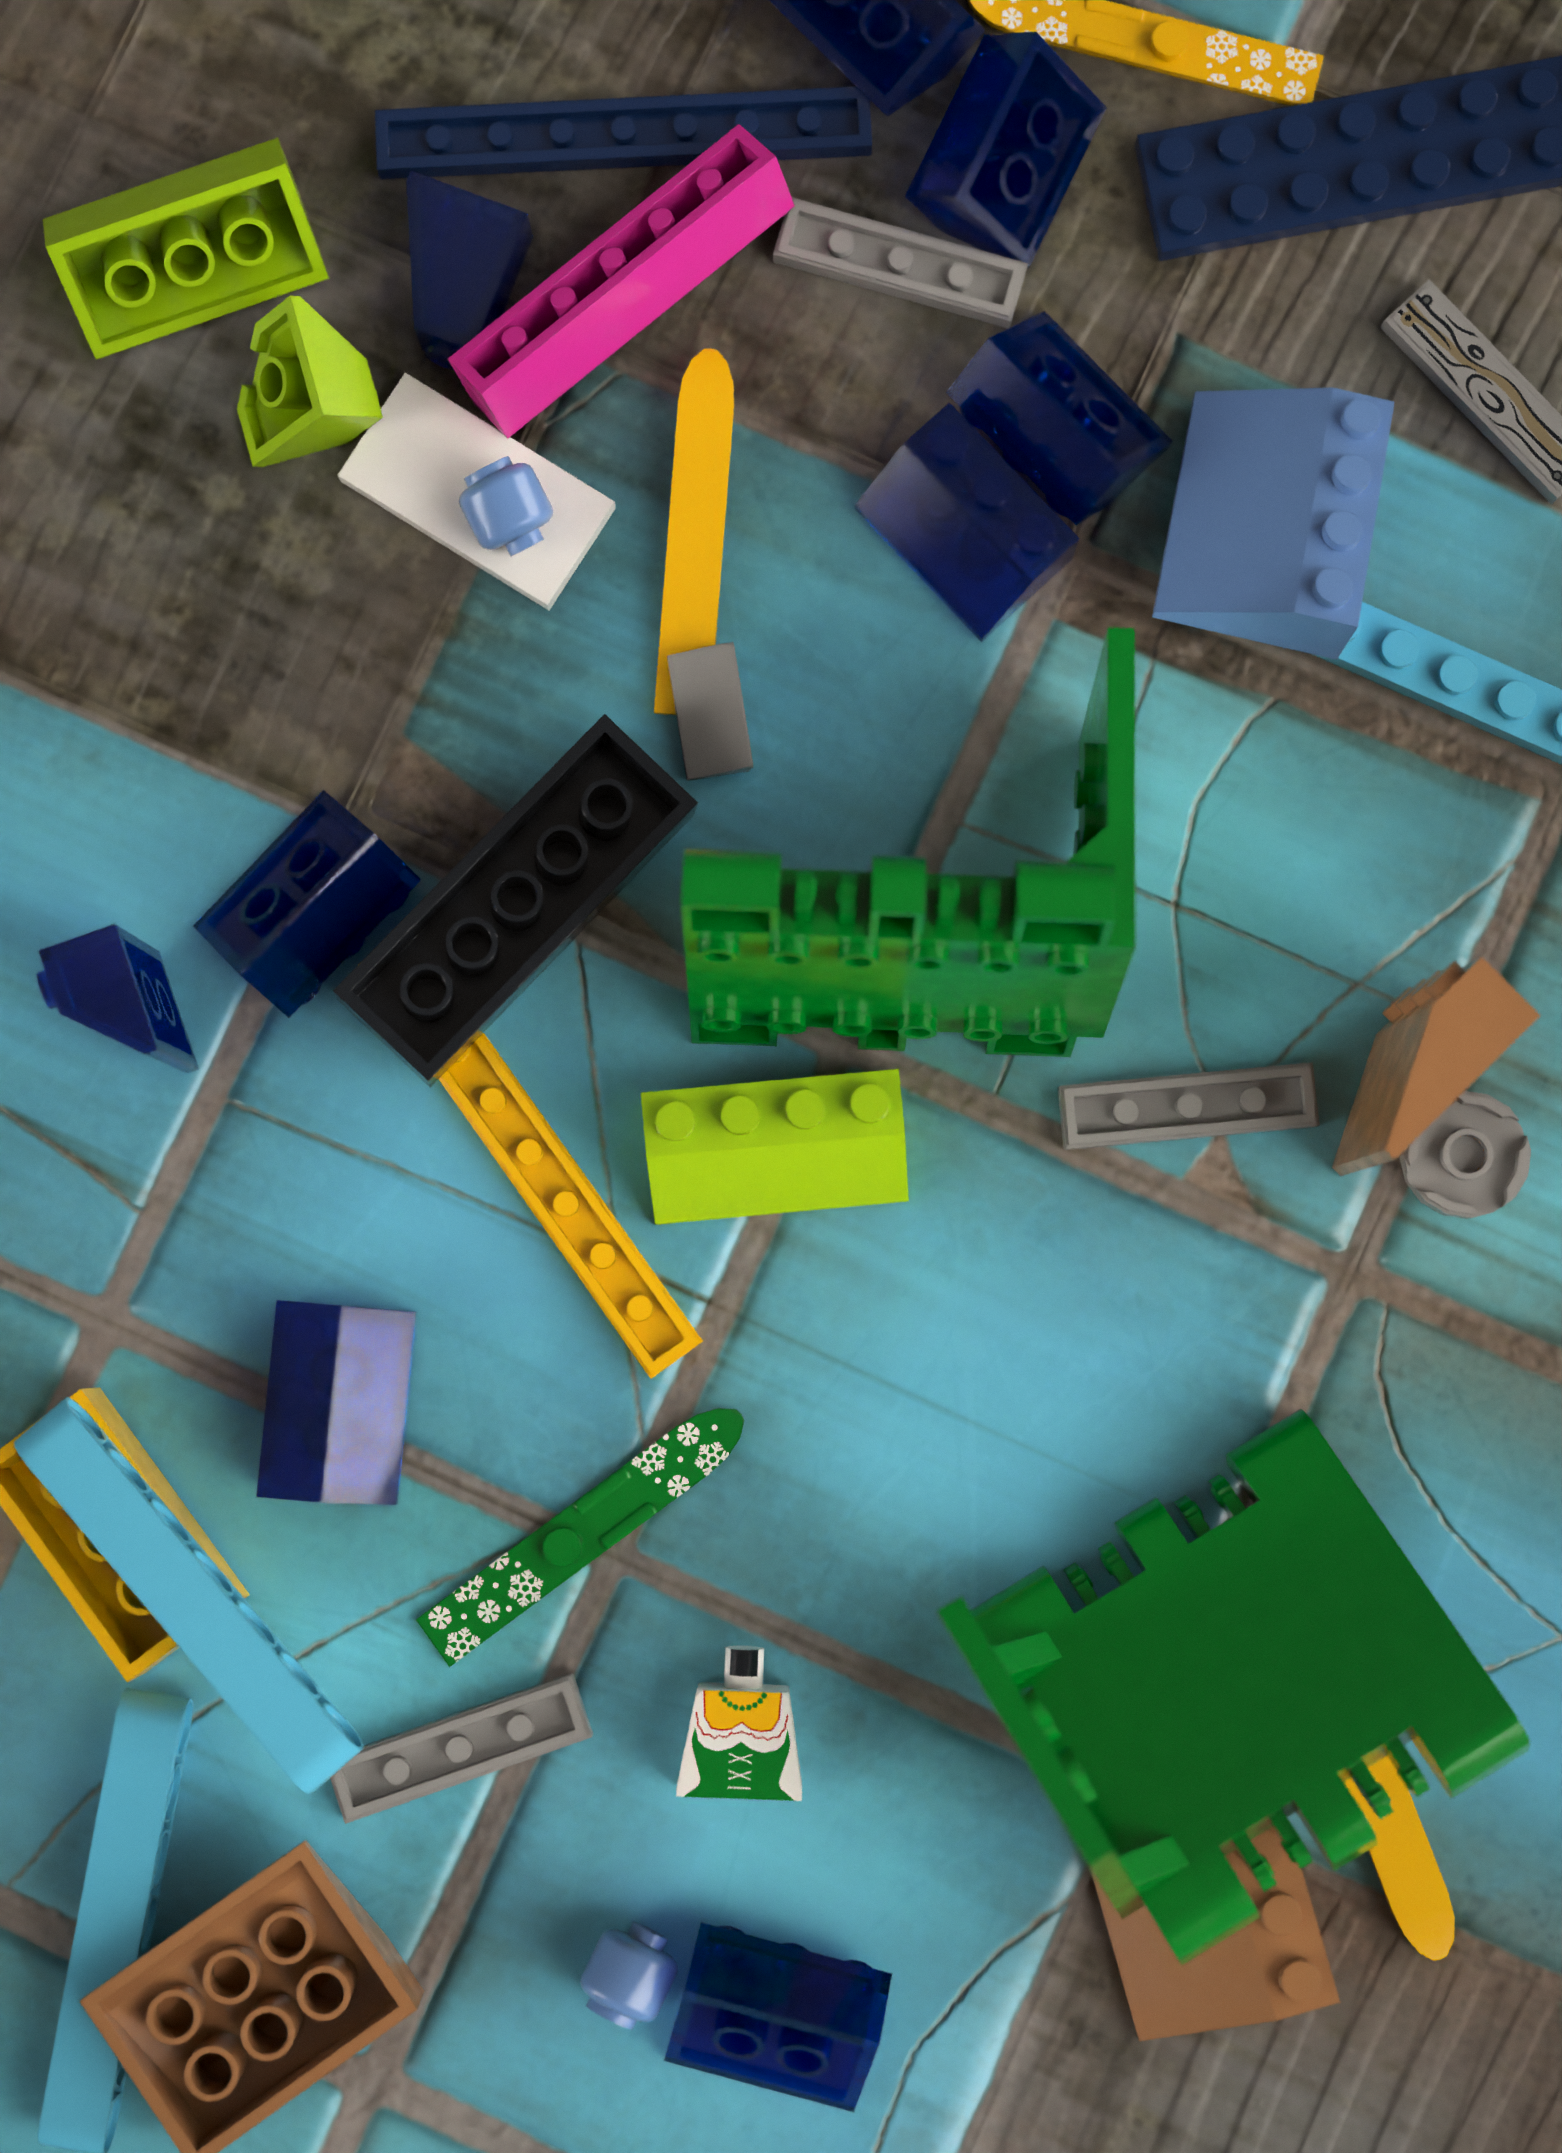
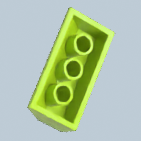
[43,137,329,360]
[641,1069,909,1225]

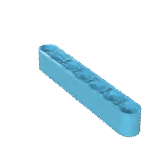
[14,1397,363,1794]
[38,1688,193,2153]

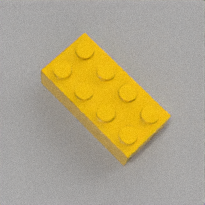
[0,1387,250,1683]

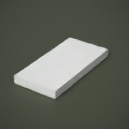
[338,373,616,610]

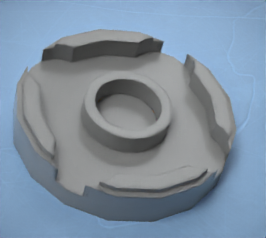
[1399,1091,1531,1219]

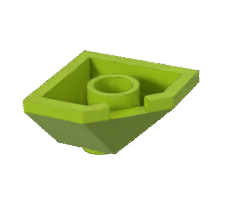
[237,295,383,467]

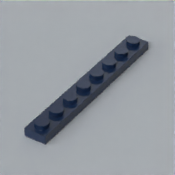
[375,86,872,180]

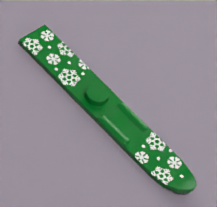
[416,1408,745,1667]

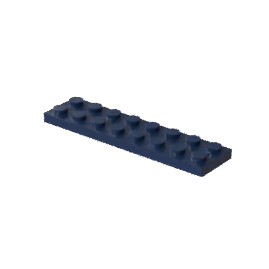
[1135,56,1562,261]

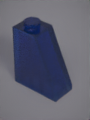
[406,171,533,370]

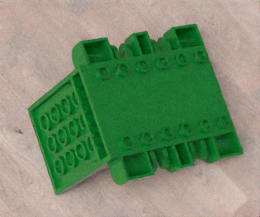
[681,627,1135,1057]
[937,1409,1530,1966]

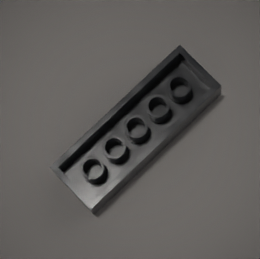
[333,714,698,1088]

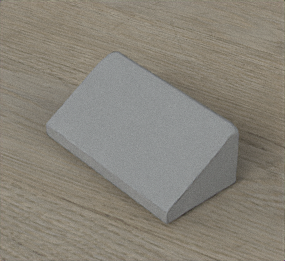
[667,642,753,781]

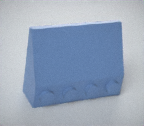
[1152,387,1394,660]

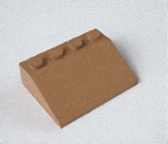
[1332,957,1541,1176]
[1090,1827,1340,2041]
[79,1839,424,2153]

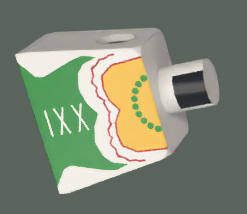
[676,1646,802,1801]

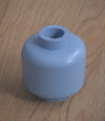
[459,456,553,556]
[580,1921,678,2029]

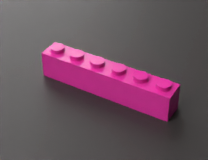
[448,124,795,439]

